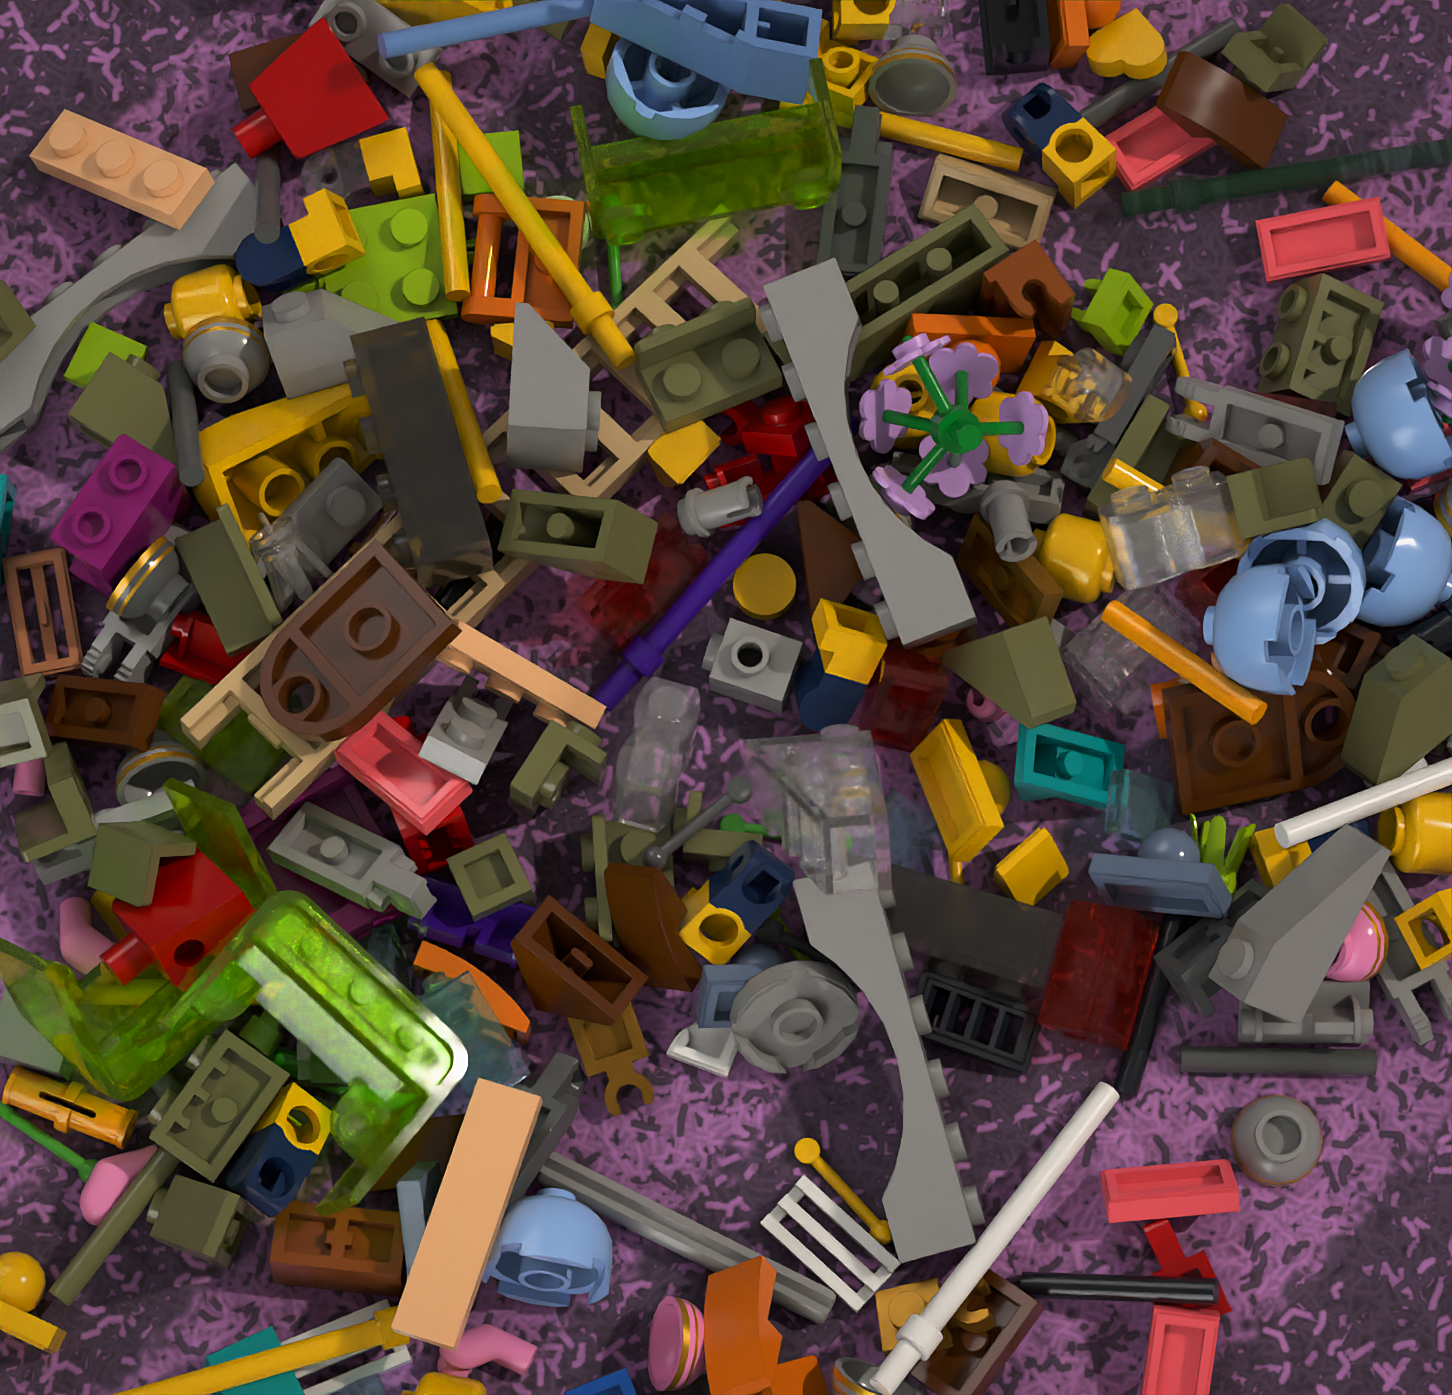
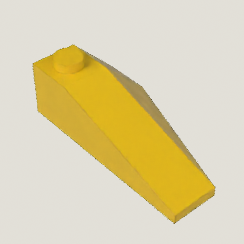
[192,352,443,552]

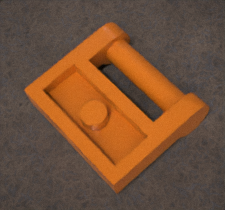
[461,194,586,329]

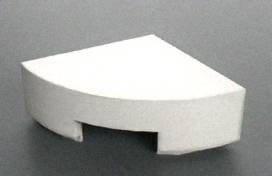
[666,1021,738,1078]

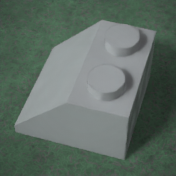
[506,302,601,472]

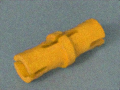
[2,1065,139,1150]

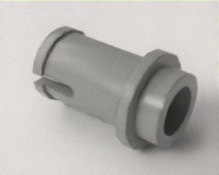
[677,476,763,538]
[979,480,1037,562]

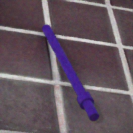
[591,414,860,712]

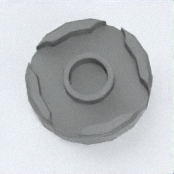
[729,960,860,1073]

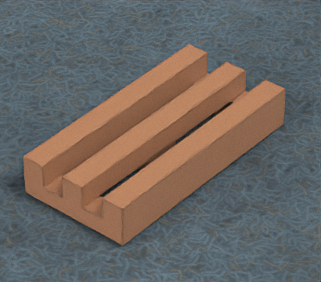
[2,547,85,679]

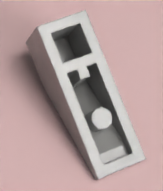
[1208,824,1392,1025]

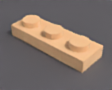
[29,109,215,230]
[435,618,607,729]

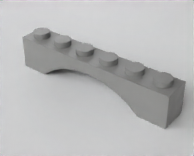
[0,162,284,454]
[758,257,978,651]
[792,858,986,1263]

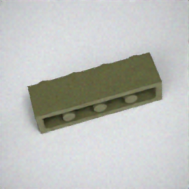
[762,204,1010,401]

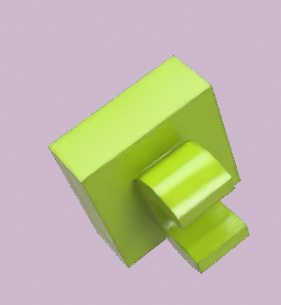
[1071,268,1154,356]

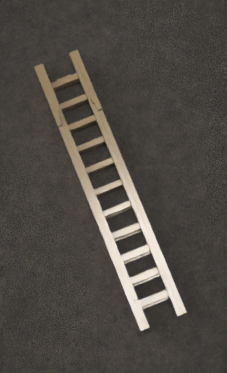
[180,208,767,821]

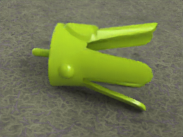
[1190,813,1256,896]

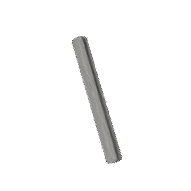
[536,1151,836,1324]

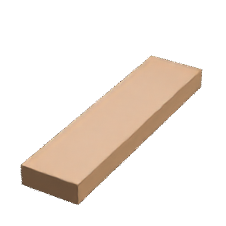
[391,1077,543,1352]

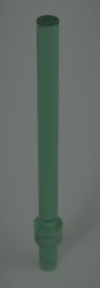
[1120,138,1452,217]

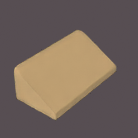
[918,152,1058,250]

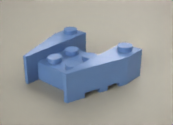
[589,0,822,105]

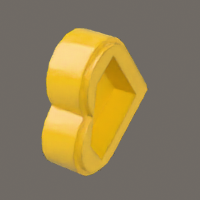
[1086,8,1167,80]

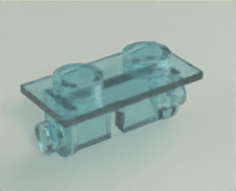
[412,970,531,1100]

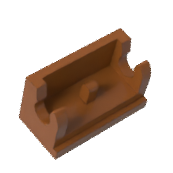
[977,239,1076,341]
[269,1200,406,1298]

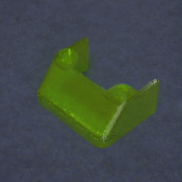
[569,58,842,246]
[0,777,296,1102]
[130,890,467,1218]

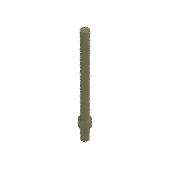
[48,977,311,1306]

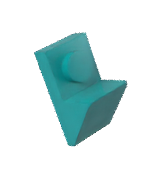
[1014,722,1125,810]

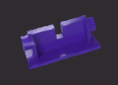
[407,873,537,970]

